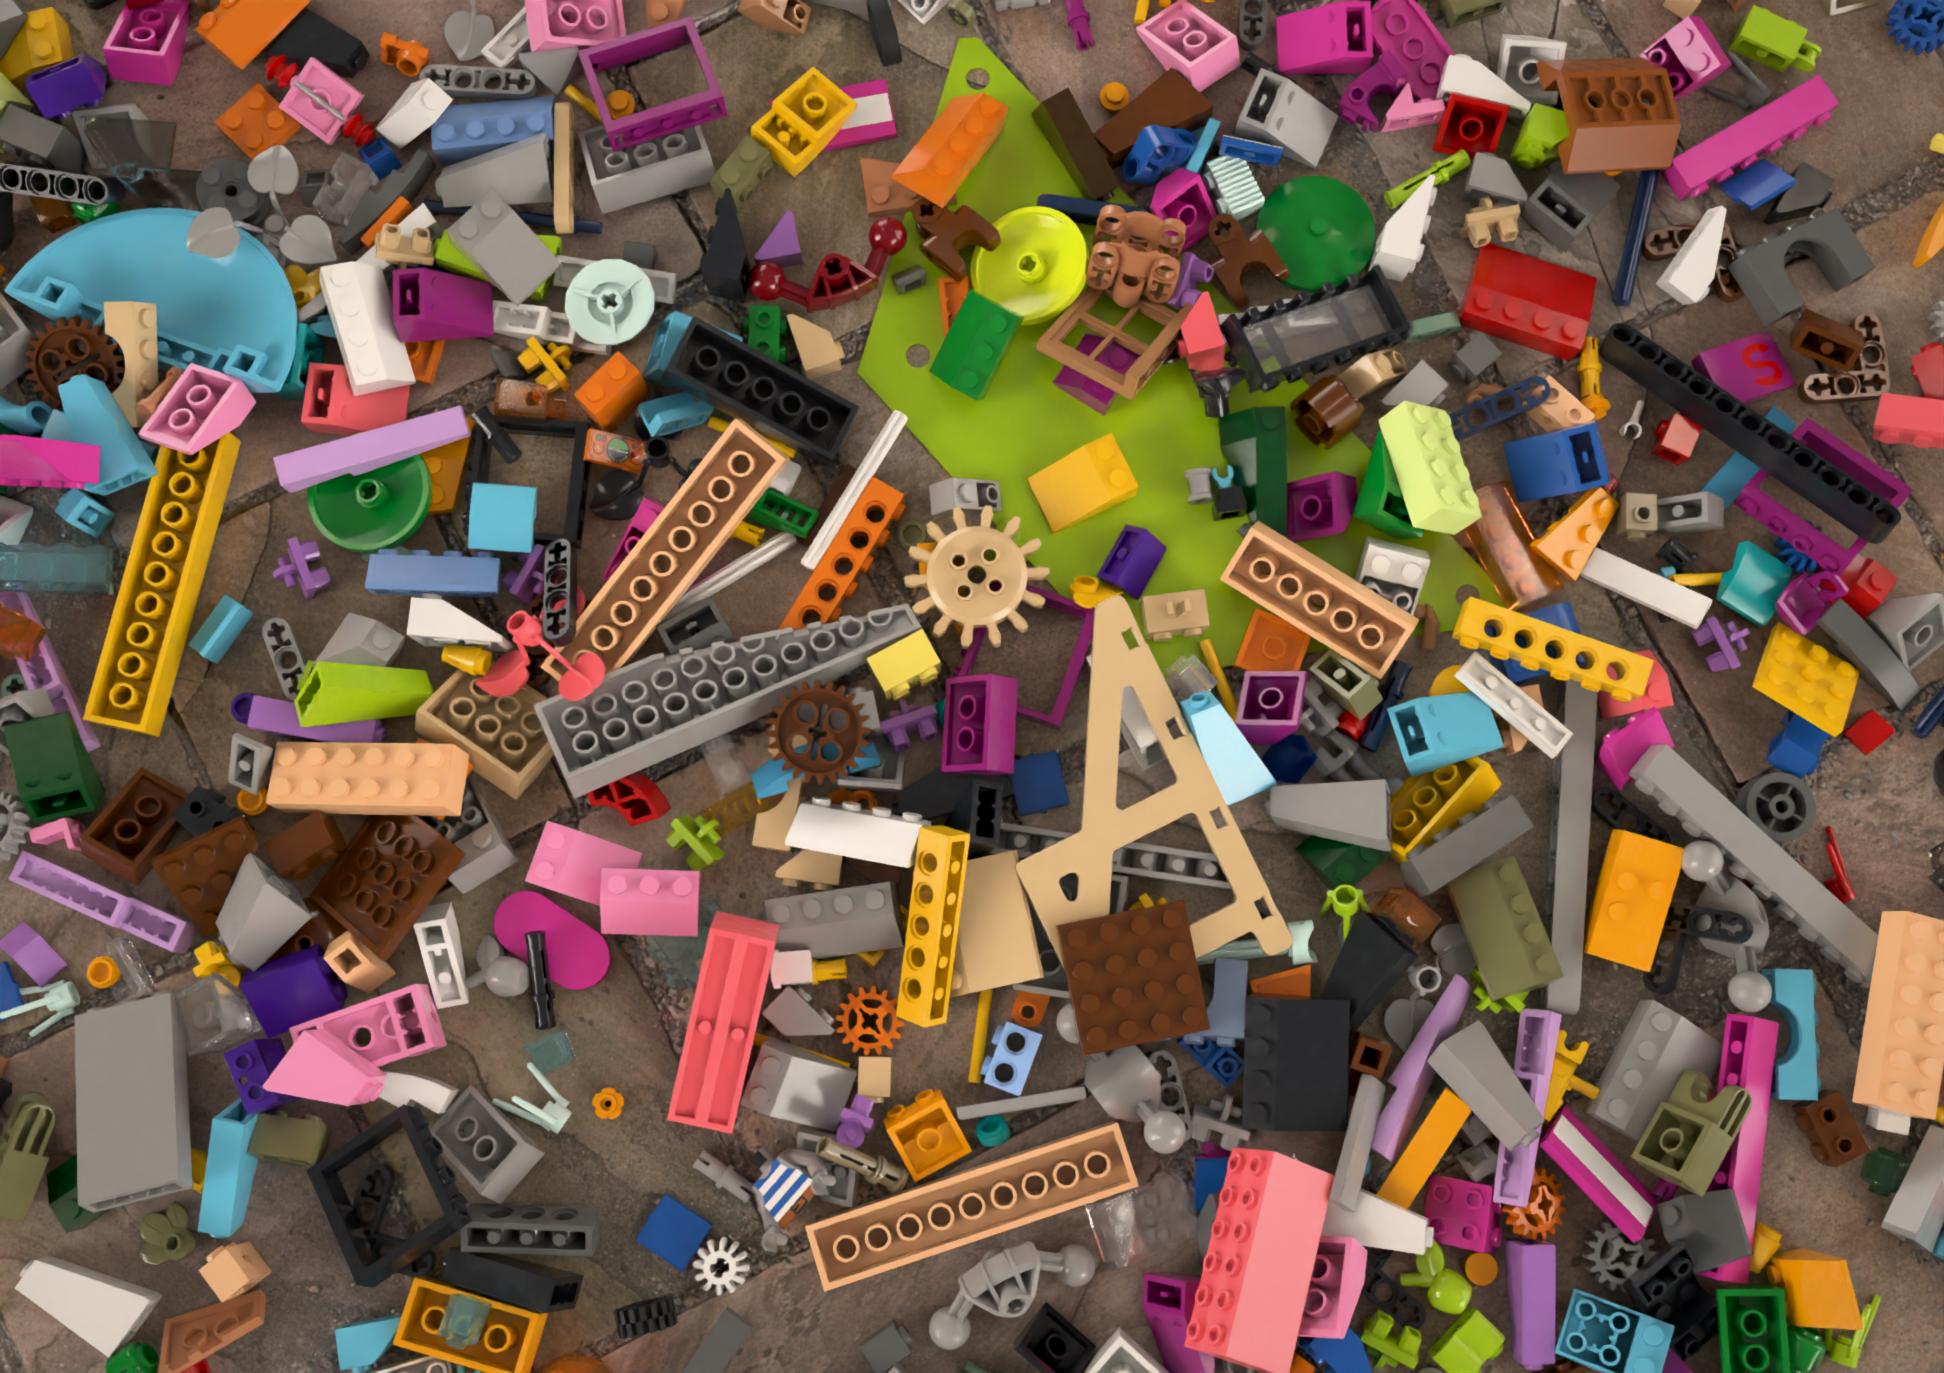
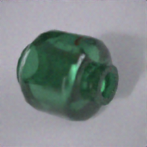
[1860,1146,1910,1198]

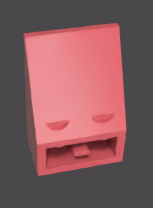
[301,362,411,436]

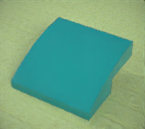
[1716,540,1792,627]

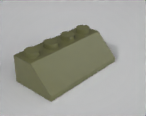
[1445,856,1564,1002]

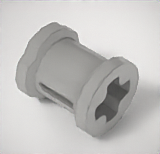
[1184,468,1215,505]

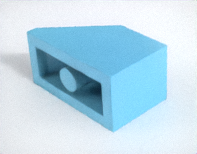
[55,489,116,538]
[335,1313,402,1373]

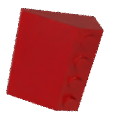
[1458,243,1597,361]

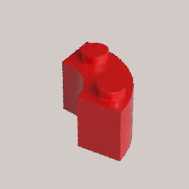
[587,772,671,827]

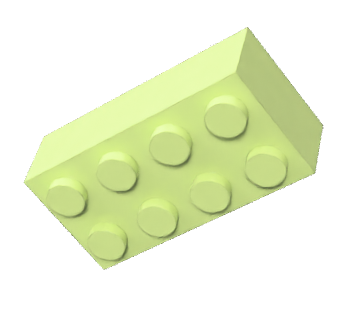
[1378,400,1482,535]

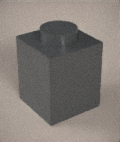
[1448,331,1502,385]
[860,1320,913,1373]

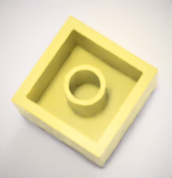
[867,629,941,702]

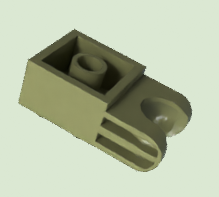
[1631,1069,1752,1197]
[0,1091,56,1222]

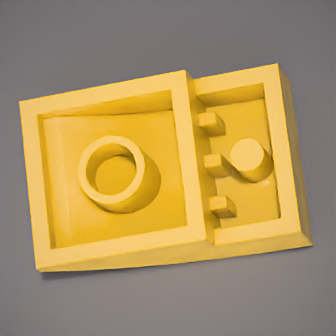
[751,67,857,178]

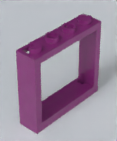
[577,16,728,152]
[1734,417,1913,576]
[952,582,1095,731]

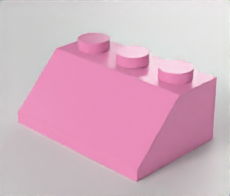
[600,868,701,937]

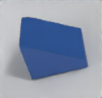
[358,136,402,181]

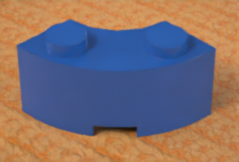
[1766,710,1832,779]

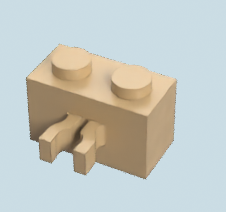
[1140,589,1210,642]

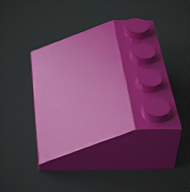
[0,435,101,489]

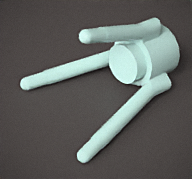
[0,980,80,1037]
[492,1062,572,1134]

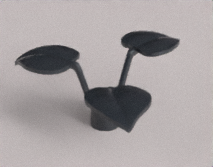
[1139,346,1273,418]
[589,386,704,520]

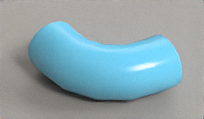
[0,396,53,436]

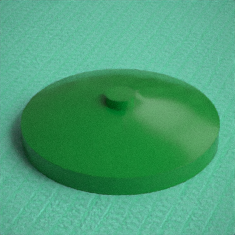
[1254,175,1376,294]
[307,432,433,553]

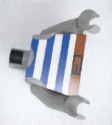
[750,1146,836,1252]

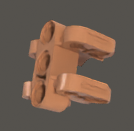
[1086,205,1186,308]

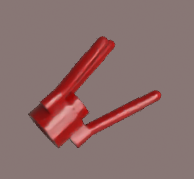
[1795,826,1857,904]

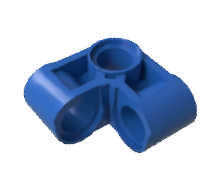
[1122,125,1198,185]

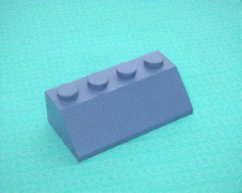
[431,95,556,165]
[365,549,501,598]

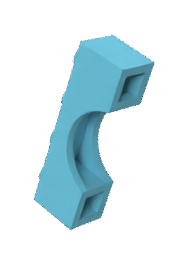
[1762,969,1821,1101]

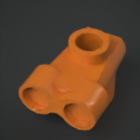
[380,32,429,77]

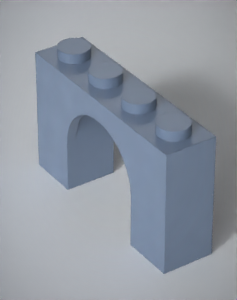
[1157,958,1248,1047]

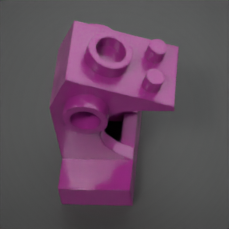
[1338,49,1407,133]

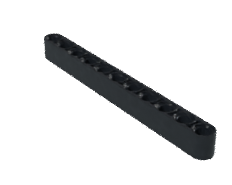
[1599,323,1901,544]

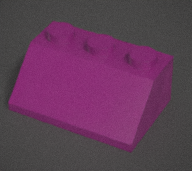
[941,673,1018,775]

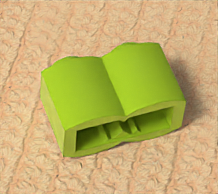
[1427,1305,1506,1373]

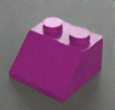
[1053,334,1139,416]

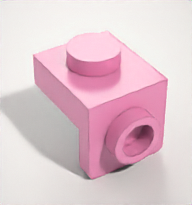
[29,817,86,851]

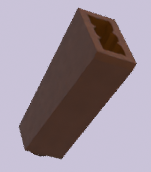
[1093,67,1213,169]

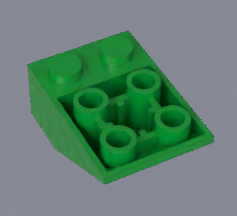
[1352,430,1425,540]

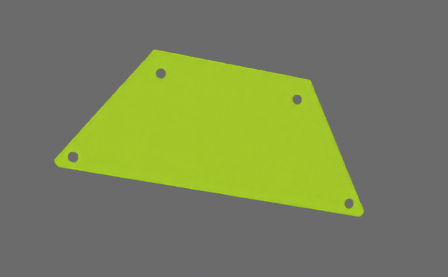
[857,37,1514,676]

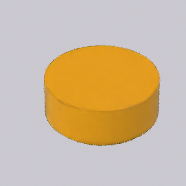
[1462,1251,1498,1286]

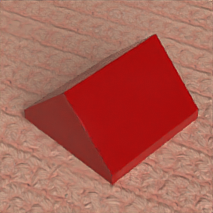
[1433,91,1511,160]

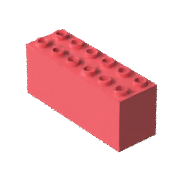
[667,911,780,1134]
[1184,1148,1334,1373]

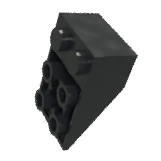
[699,188,751,303]

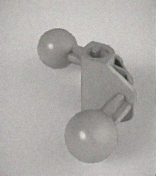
[1681,840,1772,1012]
[1056,1003,1186,1154]
[929,1241,1096,1350]

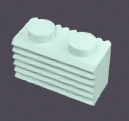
[1202,155,1265,221]

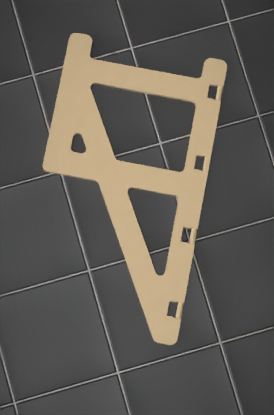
[1015,595,1293,968]

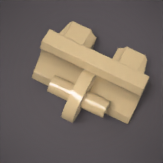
[1460,197,1521,248]
[375,223,434,270]

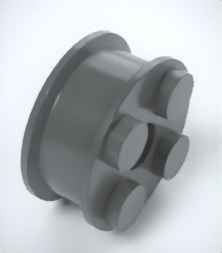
[196,158,271,231]
[1735,772,1816,844]

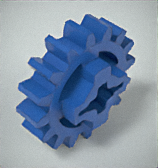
[1885,0,1944,55]

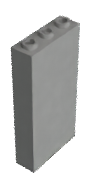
[74,991,193,1213]

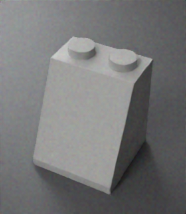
[215,852,312,972]

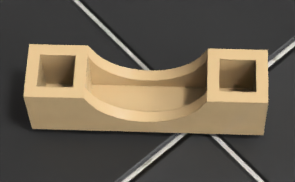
[104,301,159,428]
[752,725,817,853]

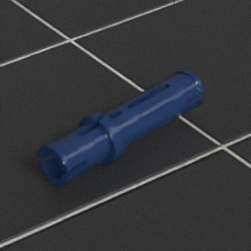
[1358,660,1413,753]

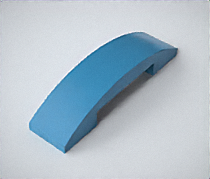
[1698,405,1797,510]
[751,740,881,799]

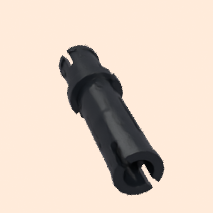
[524,930,556,1030]

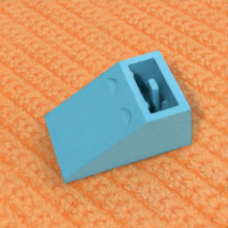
[1387,692,1504,777]
[1555,1288,1675,1373]

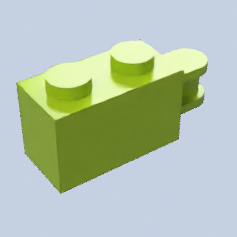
[1729,5,1822,73]

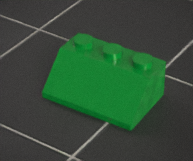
[929,289,1024,400]
[1716,1283,1790,1373]

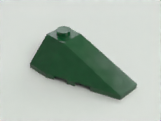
[1218,406,1287,535]

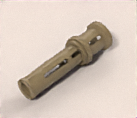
[816,1135,909,1194]

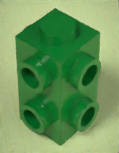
[744,305,788,364]

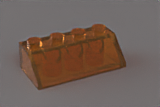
[1464,481,1565,612]

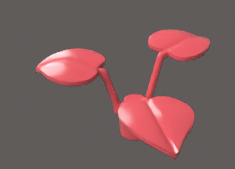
[475,576,606,701]

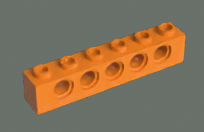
[778,476,907,630]

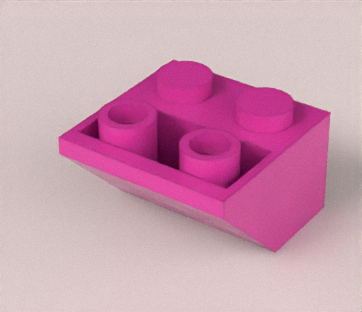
[1639,16,1732,101]
[1595,706,1675,791]

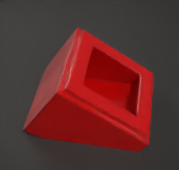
[1842,709,1895,756]

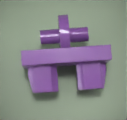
[1167,251,1214,312]
[272,537,330,600]
[503,544,557,604]
[1691,615,1750,673]
[880,698,939,753]
[836,1094,874,1149]

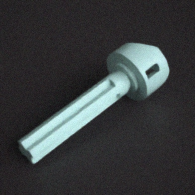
[1196,919,1318,966]

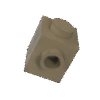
[1616,493,1657,542]

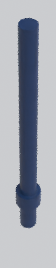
[423,199,603,234]

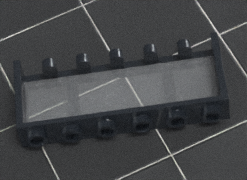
[1219,265,1411,393]

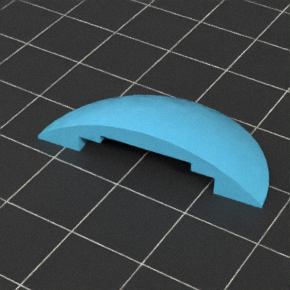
[4,208,298,393]

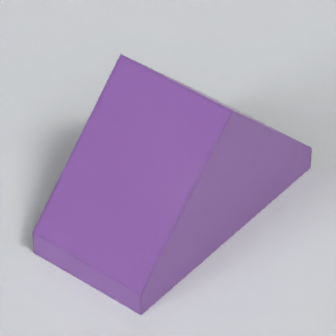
[754,210,803,268]
[0,921,68,988]

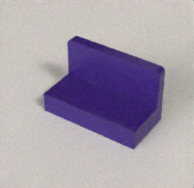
[1096,524,1166,599]

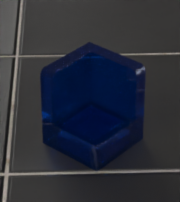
[1262,734,1317,784]

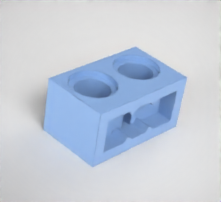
[980,1021,1043,1097]

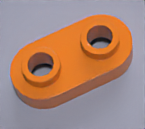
[1012,991,1051,1028]

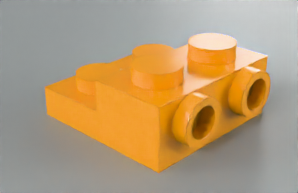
[883,1089,972,1183]

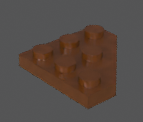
[151,815,259,938]

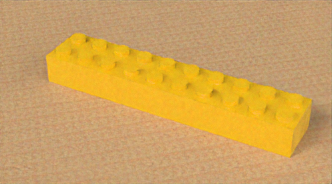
[83,432,241,737]

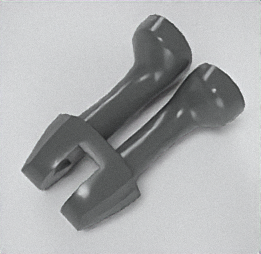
[1309,728,1405,797]

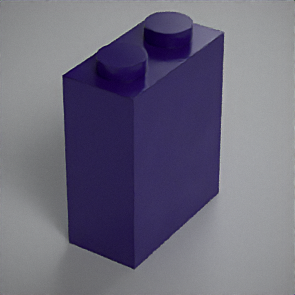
[240,944,348,1039]

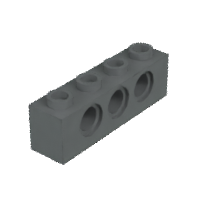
[460,1203,601,1257]

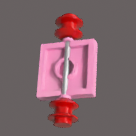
[265,54,376,147]

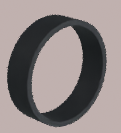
[866,0,902,67]

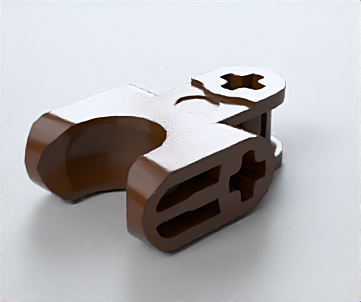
[912,198,1001,283]
[1208,214,1290,309]

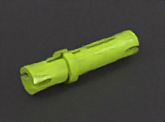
[1384,149,1471,210]

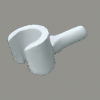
[1619,400,1645,440]

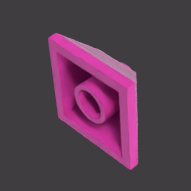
[1150,167,1217,254]

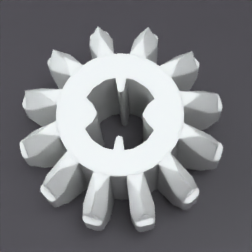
[693,1237,750,1295]

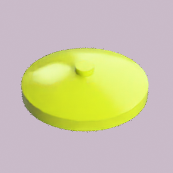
[970,206,1090,325]

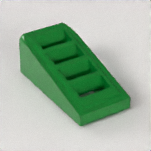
[750,487,820,539]

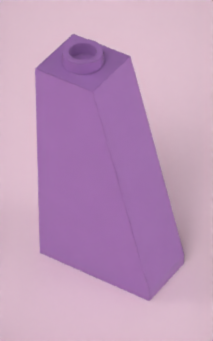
[247,695,387,743]
[1504,1238,1556,1370]

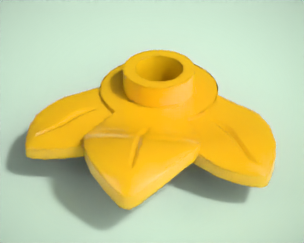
[283,265,322,312]
[1069,576,1124,609]

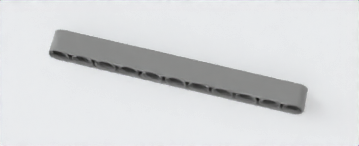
[1540,679,1598,1015]

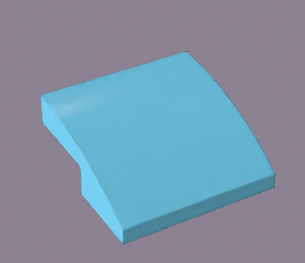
[468,482,537,553]

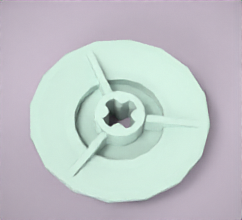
[565,259,655,345]

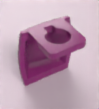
[1775,568,1849,636]

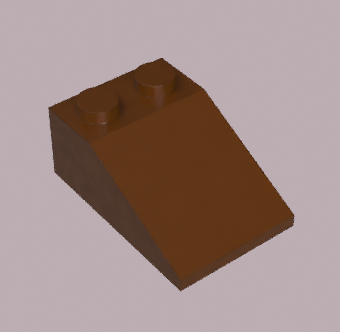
[79,767,189,886]

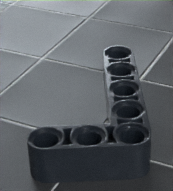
[0,159,125,249]

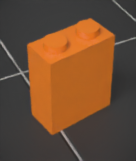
[573,351,650,433]

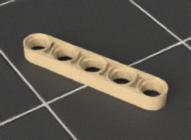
[554,102,574,234]

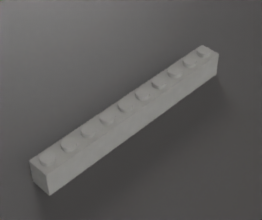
[1628,744,1878,984]

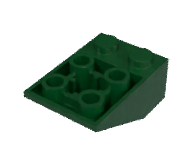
[3,711,106,824]

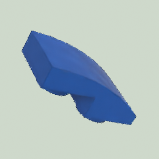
[1176,1038,1244,1089]

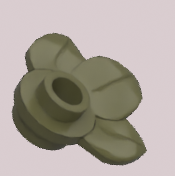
[138,1201,196,1265]

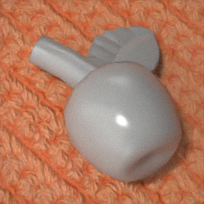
[465,934,531,997]

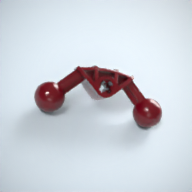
[748,216,907,314]

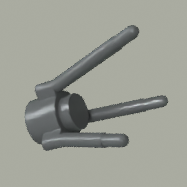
[1705,45,1773,110]

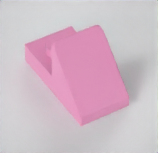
[1380,83,1445,133]

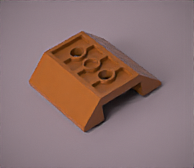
[1536,58,1681,174]

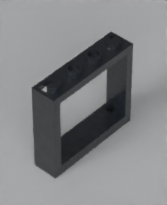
[461,415,592,549]
[306,1104,472,1287]

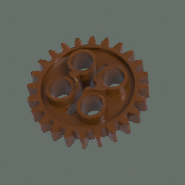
[24,316,125,411]
[766,679,872,785]

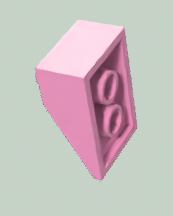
[525,0,626,52]
[1136,0,1241,92]
[138,363,256,455]
[525,820,643,906]
[1298,1236,1368,1339]

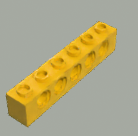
[1452,597,1654,702]
[896,825,970,1027]

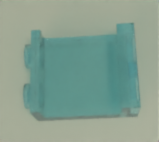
[646,894,724,992]

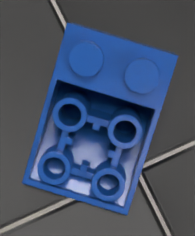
[1503,419,1612,503]
[1300,1327,1372,1373]

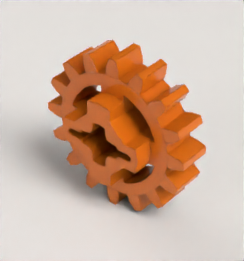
[835,986,905,1056]
[1502,1167,1566,1240]

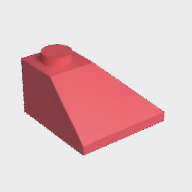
[1176,291,1225,371]
[1597,650,1674,720]

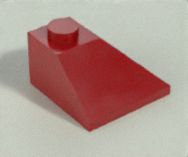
[1814,555,1899,619]

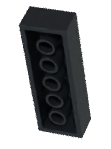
[660,316,859,467]

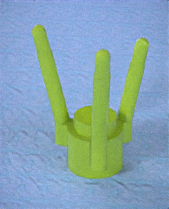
[1320,885,1371,942]
[1824,1294,1881,1368]

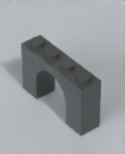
[1728,207,1876,328]

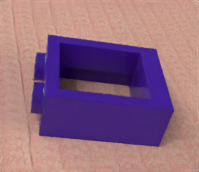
[223,1038,302,1115]

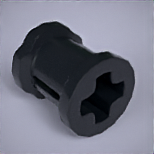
[1655,535,1699,574]

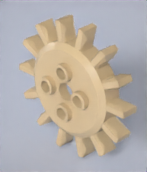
[904,505,1049,649]

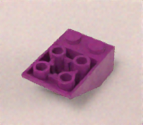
[393,268,494,342]
[1143,1272,1215,1373]

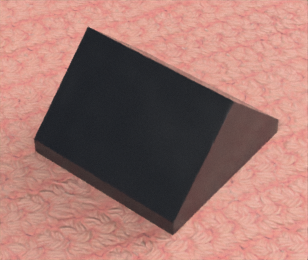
[1014,1302,1096,1373]

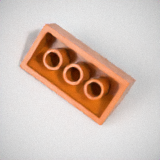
[194,0,311,70]
[892,93,1009,208]

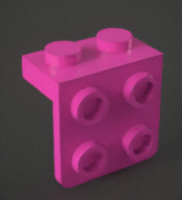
[1424,1175,1507,1253]

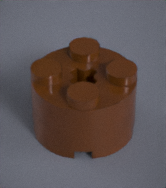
[1290,375,1364,450]

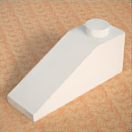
[1436,54,1531,119]
[1656,206,1726,305]
[413,902,469,1009]

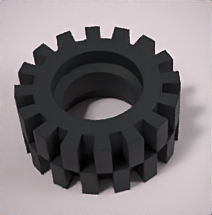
[614,1295,678,1339]

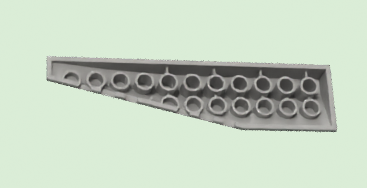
[533,604,922,799]

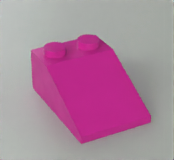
[102,0,191,86]

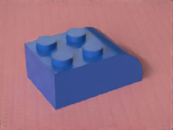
[1484,602,1587,685]

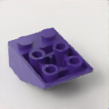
[25,53,107,119]

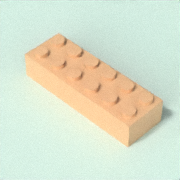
[1220,521,1419,679]
[266,742,470,816]
[1852,911,1944,1120]

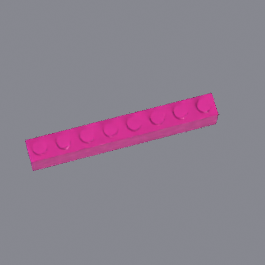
[1694,1013,1779,1284]

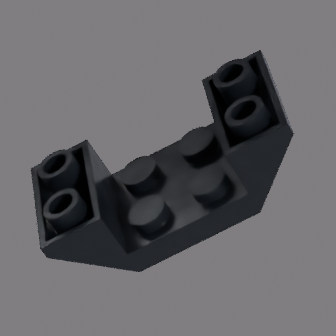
[1621,1241,1719,1362]

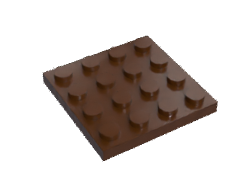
[309,815,466,961]
[1056,900,1210,1056]

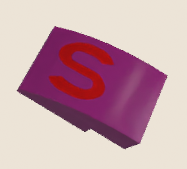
[1691,331,1796,405]

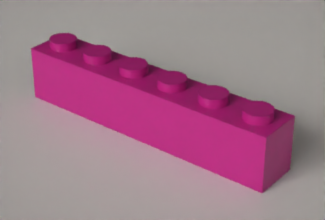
[1661,75,1839,201]

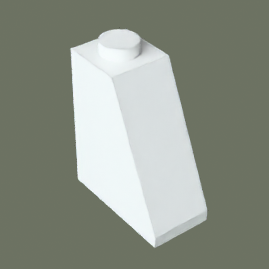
[375,78,453,149]

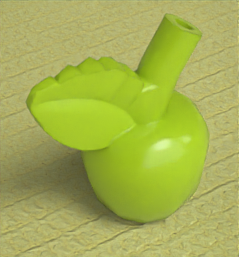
[1400,1239,1473,1314]

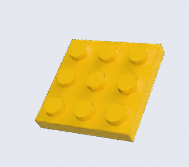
[1752,622,1860,737]

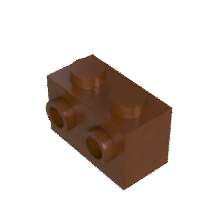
[1790,309,1865,373]
[263,810,348,881]
[1792,1089,1870,1167]

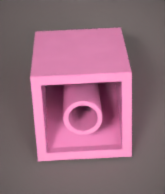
[262,1029,388,1106]

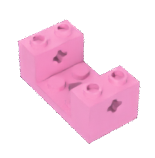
[289,984,447,1067]

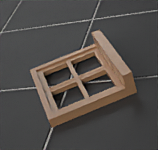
[1036,273,1194,400]

